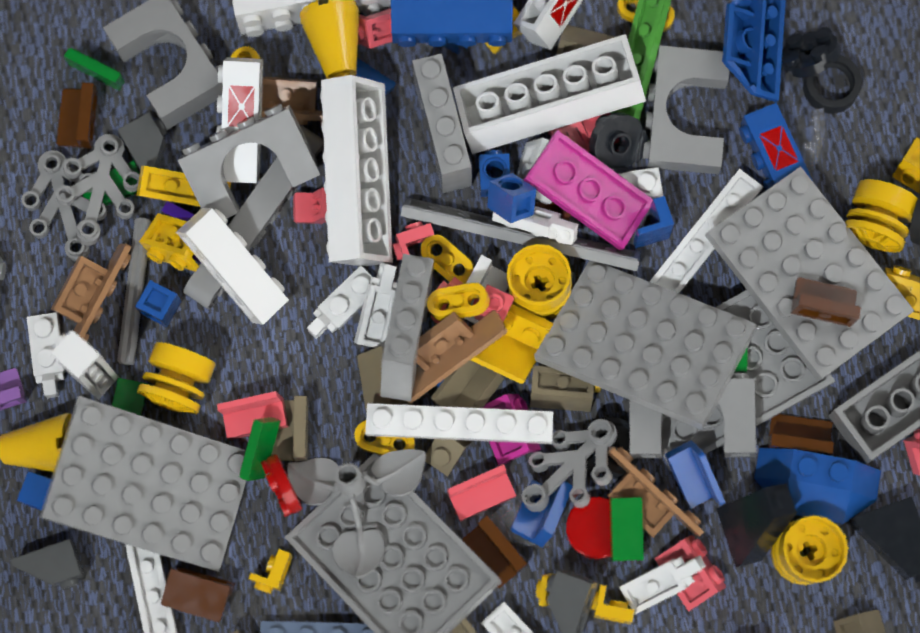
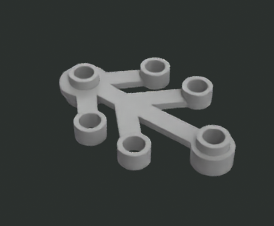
[56,134,140,246]
[21,150,107,261]
[522,419,618,512]

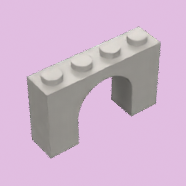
[103,0,223,130]
[643,45,729,175]
[412,53,472,193]
[178,104,321,218]
[380,254,434,401]
[629,373,756,459]

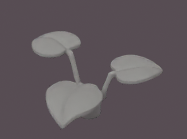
[287,449,426,578]

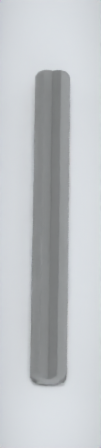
[117,218,151,365]

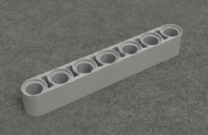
[183,126,324,310]

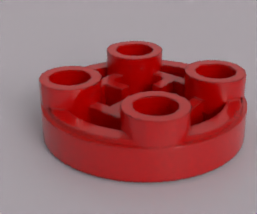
[260,454,303,517]
[566,497,611,560]

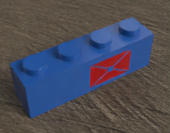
[739,103,814,190]

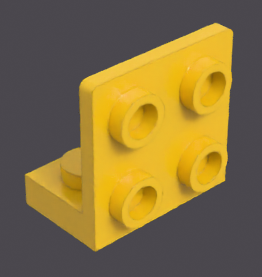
[471,304,553,384]

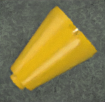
[300,0,359,79]
[0,413,72,472]

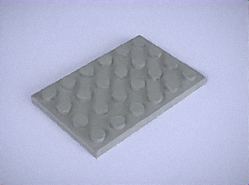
[705,166,915,382]
[534,260,757,430]
[662,290,835,469]
[39,396,246,572]
[284,453,502,633]

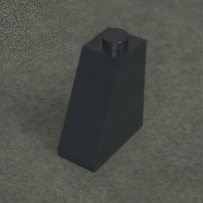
[716,483,797,568]
[849,496,920,583]

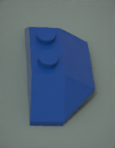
[722,0,786,102]
[754,448,881,524]

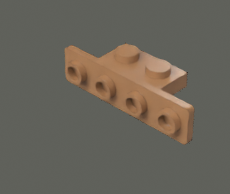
[262,77,323,125]
[51,243,131,343]
[408,310,507,403]
[607,447,704,538]

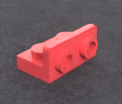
[654,535,726,611]

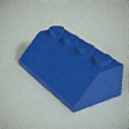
[391,0,513,47]

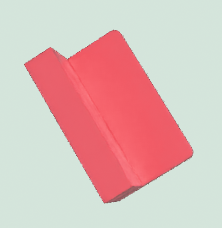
[217,391,289,440]
[447,465,516,522]

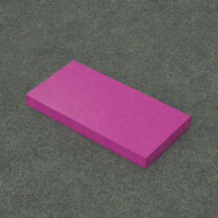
[523,130,653,251]

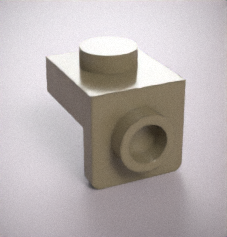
[425,439,473,476]

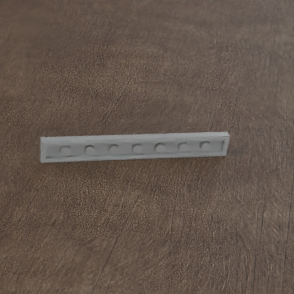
[401,198,641,271]

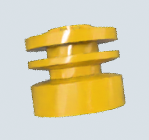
[845,179,918,253]
[506,244,573,320]
[137,342,216,414]
[770,516,848,585]

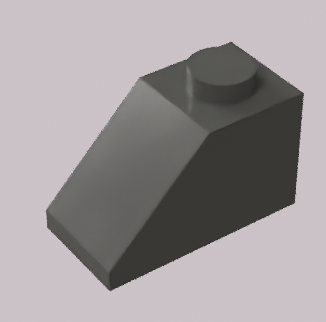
[117,112,168,170]
[10,539,85,590]
[546,569,599,633]

